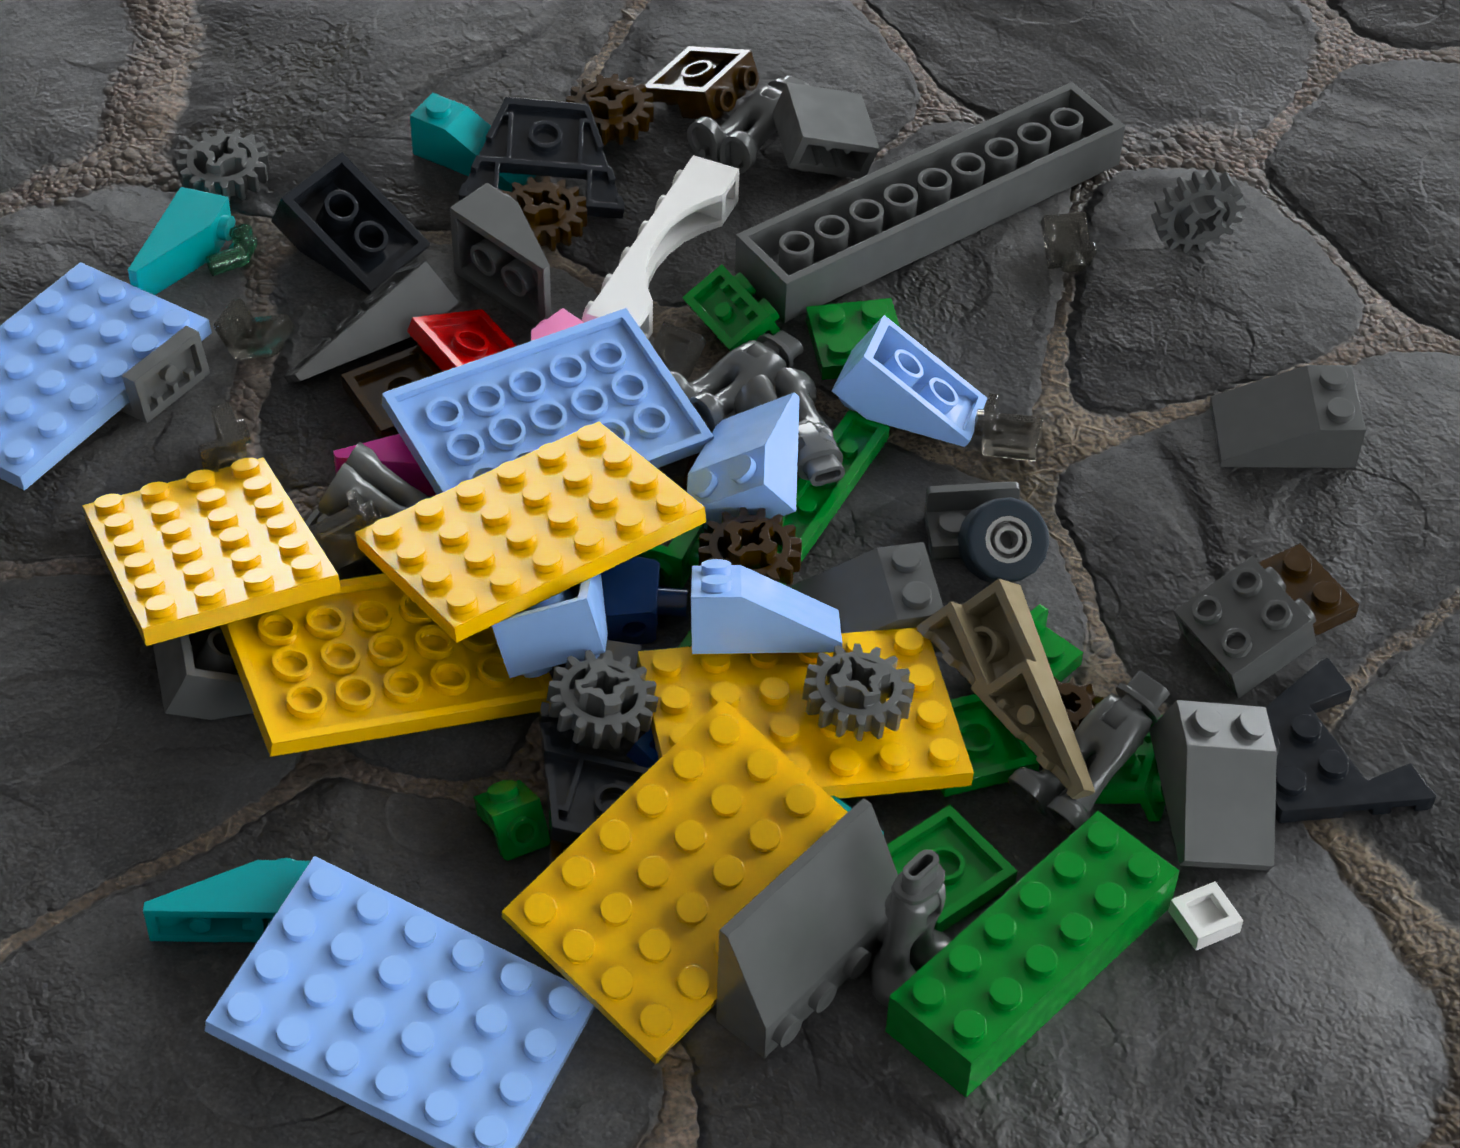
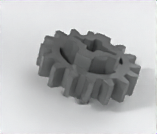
[176,129,270,201]
[1151,169,1246,253]
[802,643,914,741]
[546,650,658,749]

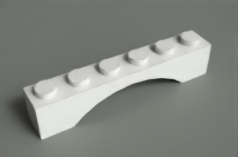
[582,155,739,339]

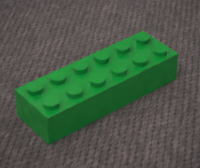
[885,811,1179,1098]

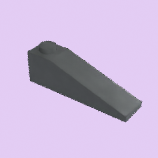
[283,261,459,383]

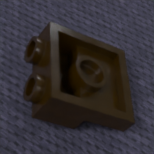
[645,46,760,120]

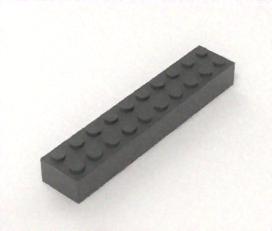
[735,82,1125,322]

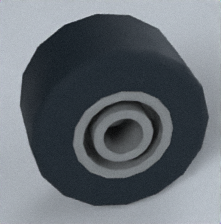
[958,497,1049,583]

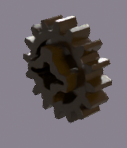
[566,74,654,145]
[501,176,588,251]
[698,507,802,585]

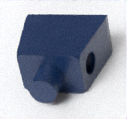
[601,556,688,645]

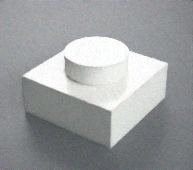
[1168,881,1243,951]

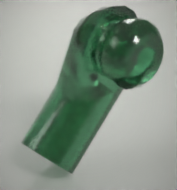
[206,223,258,276]

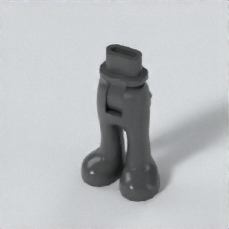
[687,75,809,174]
[670,330,803,433]
[734,368,845,486]
[317,442,431,520]
[1007,671,1170,835]
[870,849,951,1008]

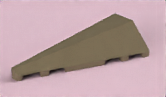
[916,579,1095,799]

